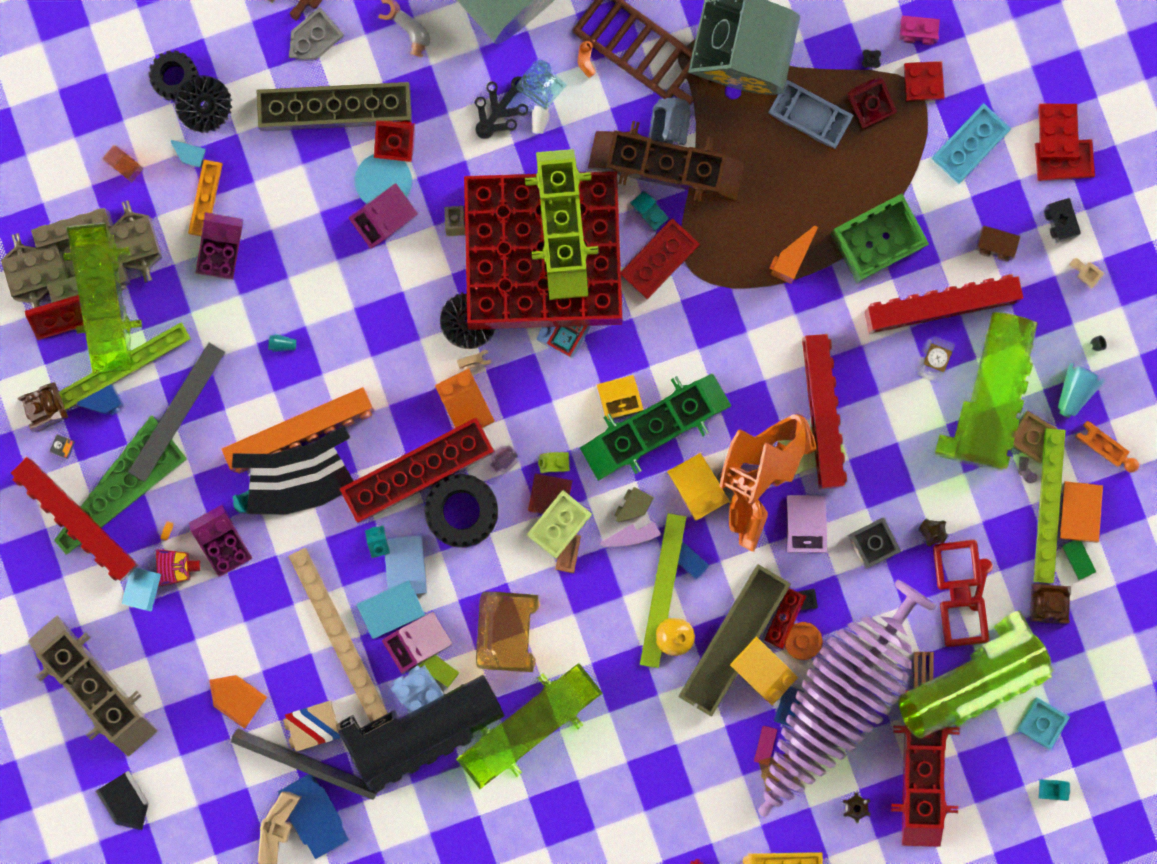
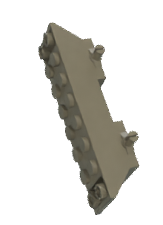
[28,615,158,757]

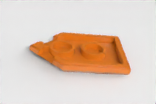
[209,675,267,729]

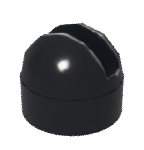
[1090,335,1107,352]

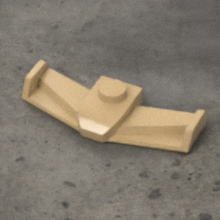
[258,792,302,864]

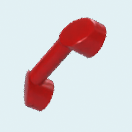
[968,558,993,611]

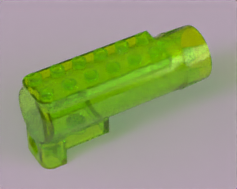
[934,312,1038,472]
[898,610,1054,738]

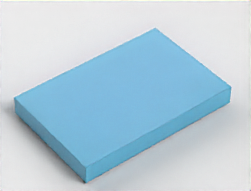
[356,580,425,639]

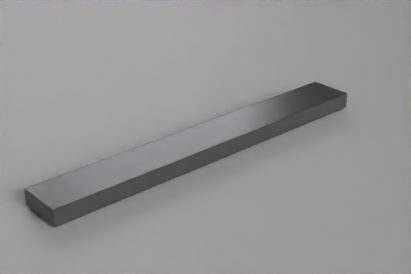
[128,342,225,482]
[230,728,378,800]

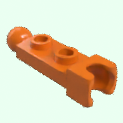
[1075,421,1139,473]

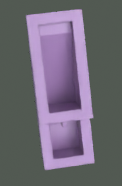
[599,521,661,547]

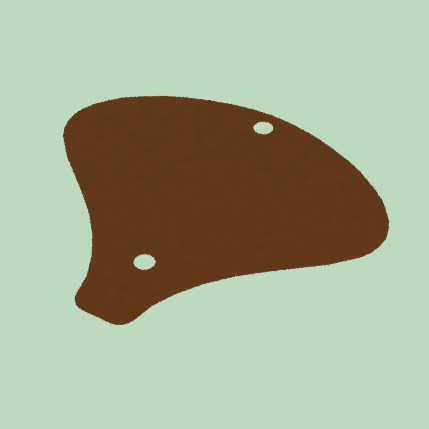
[678,39,928,289]

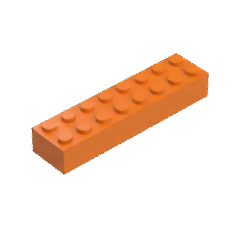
[221,387,375,474]

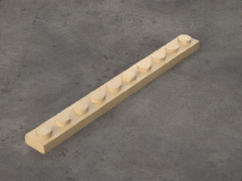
[288,547,388,722]

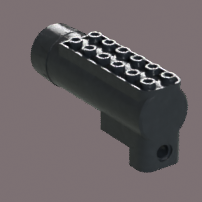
[336,675,505,792]

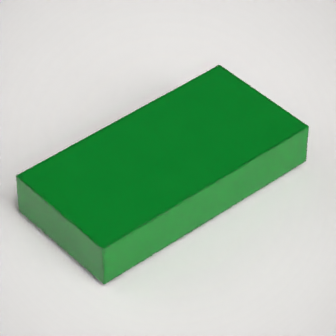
[1062,540,1096,581]

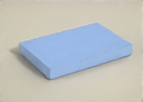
[385,535,427,594]

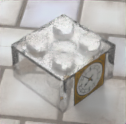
[914,336,955,383]

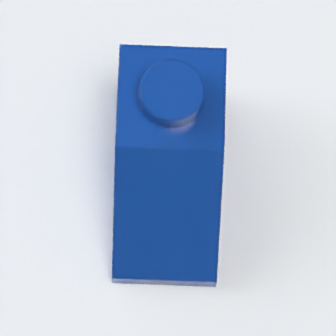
[77,384,125,416]

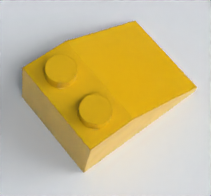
[667,453,730,521]
[730,637,798,705]

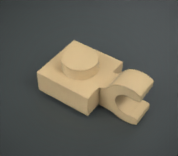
[1069,258,1105,289]
[457,350,491,370]

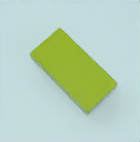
[418,655,459,688]

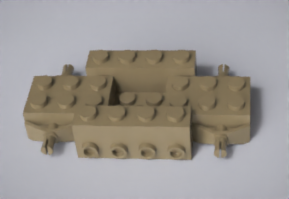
[1,200,163,308]

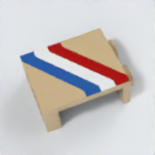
[283,701,341,752]

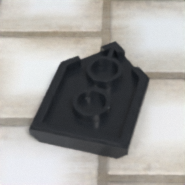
[96,771,149,830]

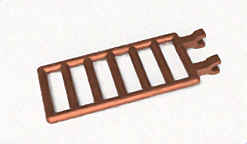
[572,0,709,106]

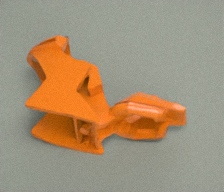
[720,414,817,552]

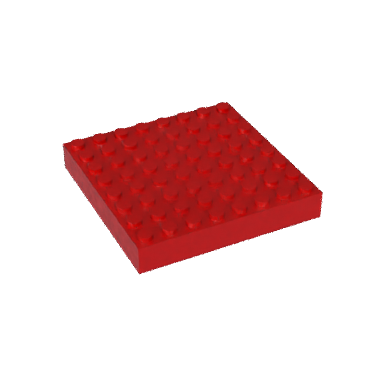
[464,171,623,330]

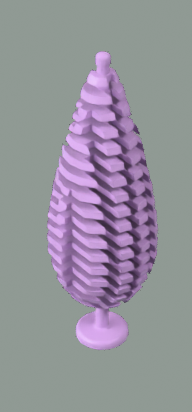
[758,579,936,817]

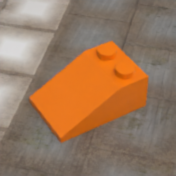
[769,226,818,284]
[435,368,495,428]

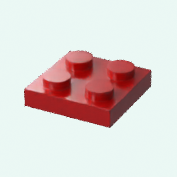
[903,61,945,102]

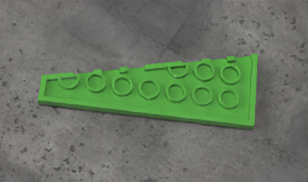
[54,415,188,555]

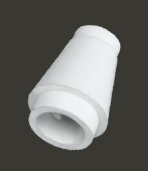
[532,106,550,134]

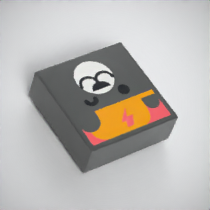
[49,434,75,459]

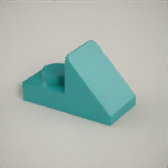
[629,191,669,231]

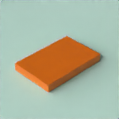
[1060,481,1103,543]

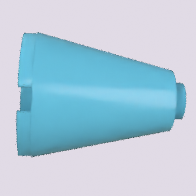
[1058,362,1105,418]

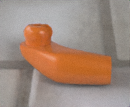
[577,41,596,78]

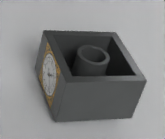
[847,517,901,569]

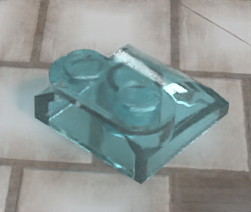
[515,60,567,110]

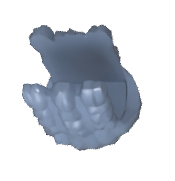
[649,98,690,145]

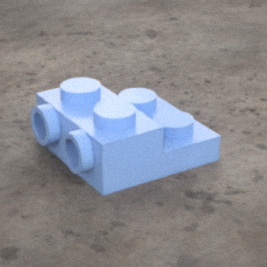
[391,665,445,713]

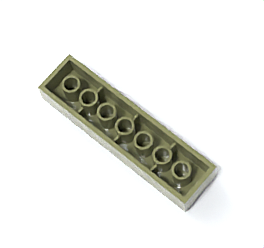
[256,82,412,131]

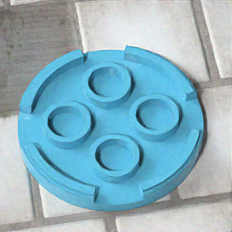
[355,154,412,203]

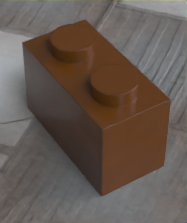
[975,226,1021,262]

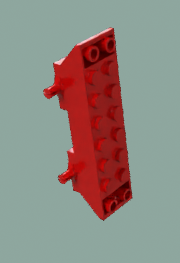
[891,690,960,847]

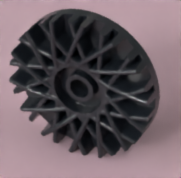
[175,75,233,133]
[440,292,496,349]

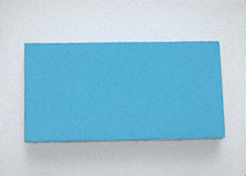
[931,103,1011,184]

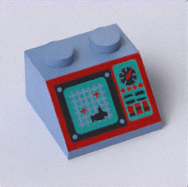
[536,326,591,359]

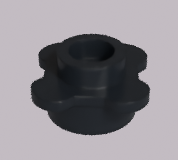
[862,49,881,68]

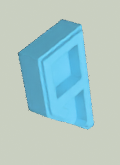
[171,140,206,168]

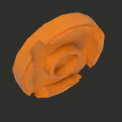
[784,622,823,660]

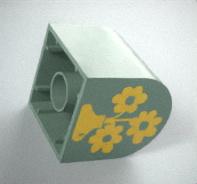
[688,0,800,95]

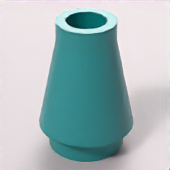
[268,333,296,352]

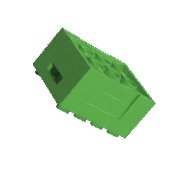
[830,194,929,284]

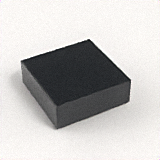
[797,589,818,610]

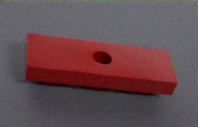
[764,588,806,649]

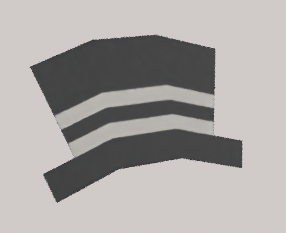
[232,426,354,515]

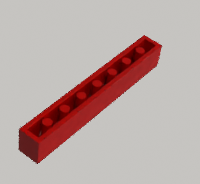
[802,334,847,490]
[11,457,139,581]

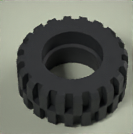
[424,474,498,548]

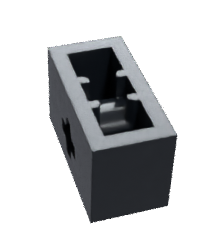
[1044,198,1081,243]

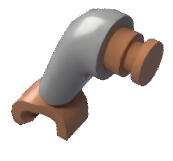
[378,0,430,57]

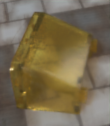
[476,591,540,672]

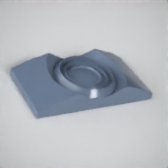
[768,80,854,149]

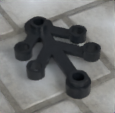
[475,76,528,139]

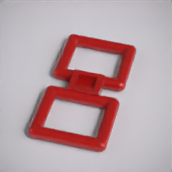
[933,539,989,647]

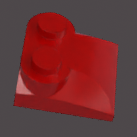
[374,120,415,162]

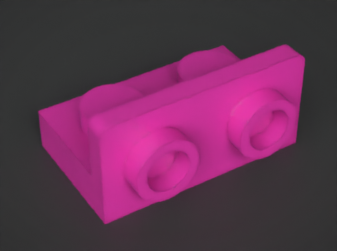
[899,15,940,45]

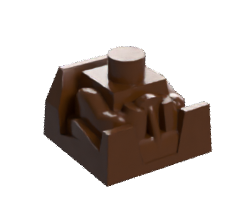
[17,382,69,432]
[1029,583,1071,624]

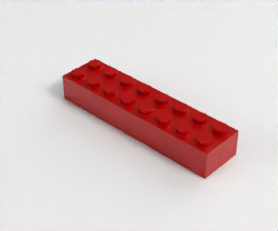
[864,274,1024,334]
[340,417,496,524]

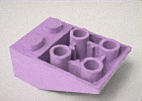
[787,495,827,553]

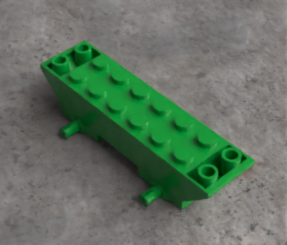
[580,373,731,481]

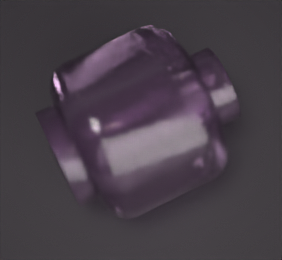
[490,445,519,473]

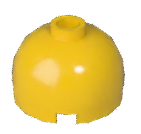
[656,618,695,656]

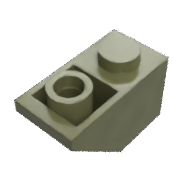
[614,487,654,523]

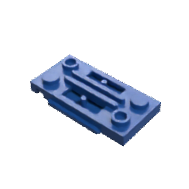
[278,774,350,859]

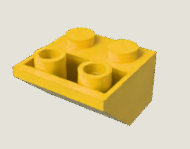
[596,375,643,421]

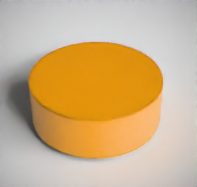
[160,521,174,541]

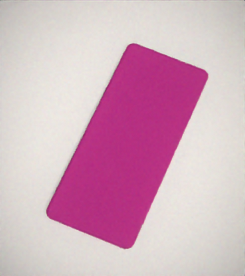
[754,726,777,765]

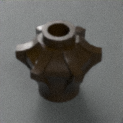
[918,518,949,547]
[843,792,871,823]

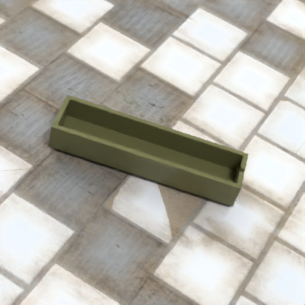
[678,564,791,717]

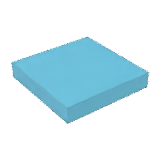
[122,568,161,612]
[1017,697,1070,750]

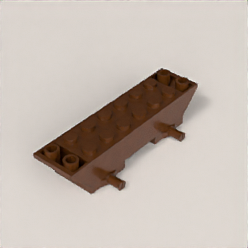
[588,121,745,202]

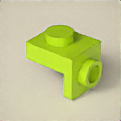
[538,452,570,473]

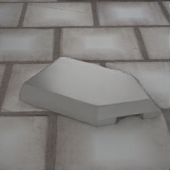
[289,7,345,60]

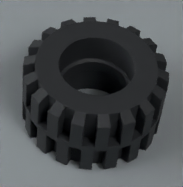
[148,50,199,101]

